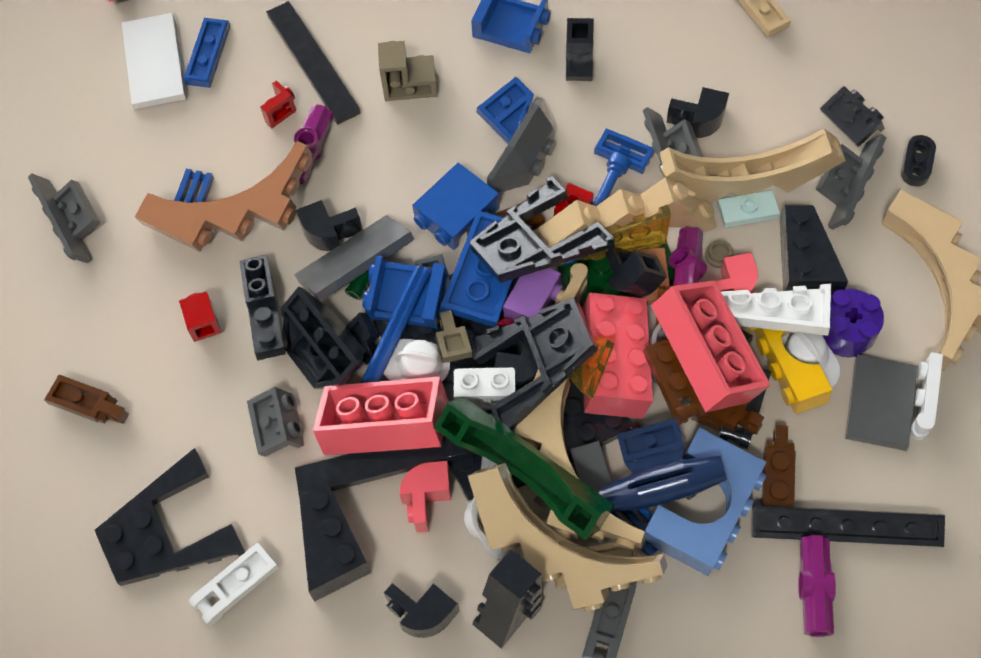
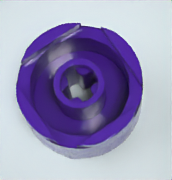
[822,289,884,358]

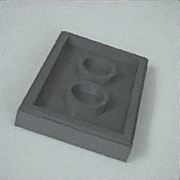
[845,354,918,451]

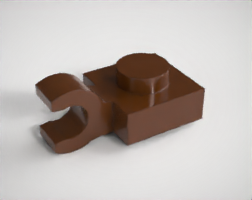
[706,403,765,435]

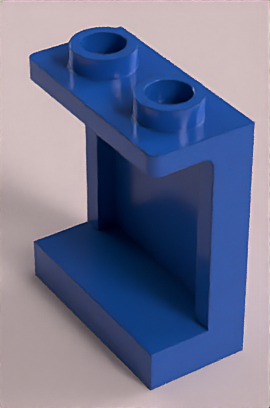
[471,0,551,54]
[412,162,500,250]
[362,256,449,329]

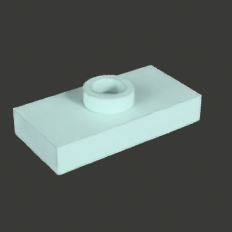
[717,190,780,228]

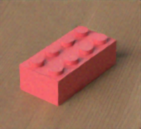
[651,280,771,412]
[582,293,653,419]
[313,377,449,455]

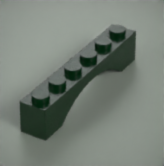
[434,397,615,540]

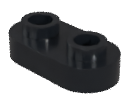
[901,135,936,187]

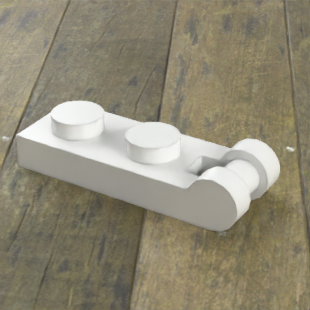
[910,352,943,440]
[189,542,279,626]

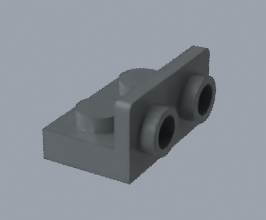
[247,387,304,457]

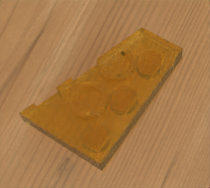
[582,205,671,261]

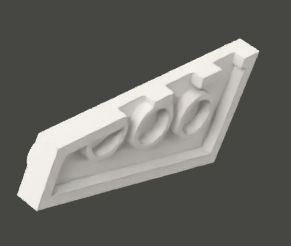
[721,284,831,336]

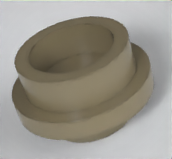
[705,240,734,268]

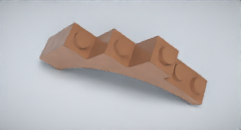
[135,141,313,252]

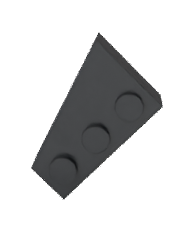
[779,205,848,296]

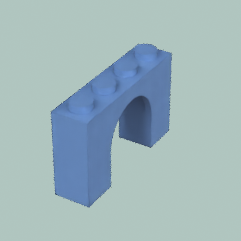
[645,427,767,576]

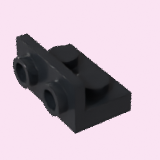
[820,86,885,147]

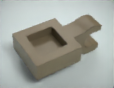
[436,310,472,363]

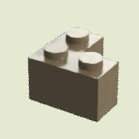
[378,41,437,101]

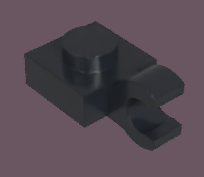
[346,312,379,365]

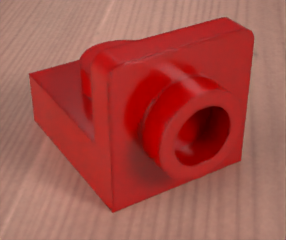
[260,80,296,129]

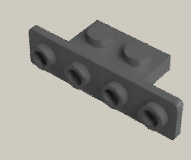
[643,107,703,177]
[816,134,887,230]
[28,173,100,263]

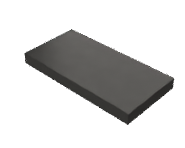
[294,215,414,301]

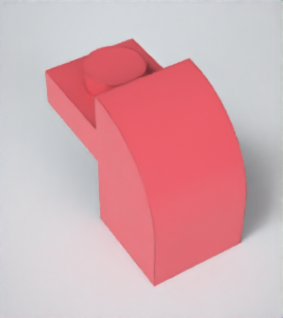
[715,252,758,293]
[399,461,451,533]

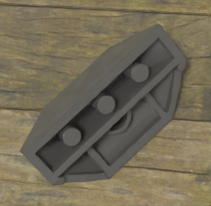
[487,96,556,193]

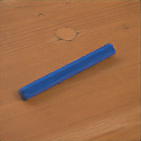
[360,266,430,383]

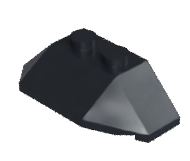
[281,286,364,389]

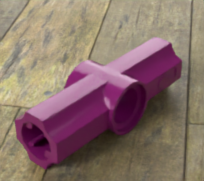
[294,104,334,185]
[669,226,707,286]
[798,535,836,637]

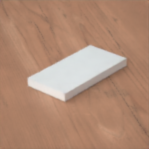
[122,13,186,110]

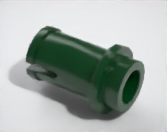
[345,270,370,300]

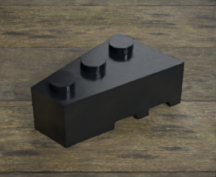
[299,482,371,602]
[472,549,543,649]

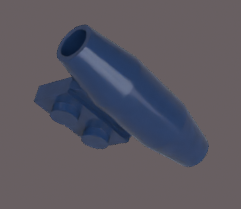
[599,419,727,512]

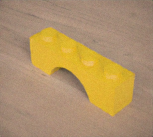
[747,327,833,414]

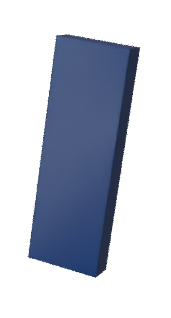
[183,17,230,88]

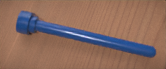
[564,153,631,264]

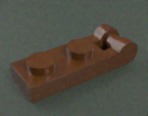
[643,339,708,425]

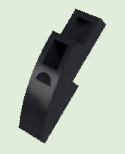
[239,255,286,361]

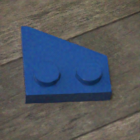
[476,77,534,144]

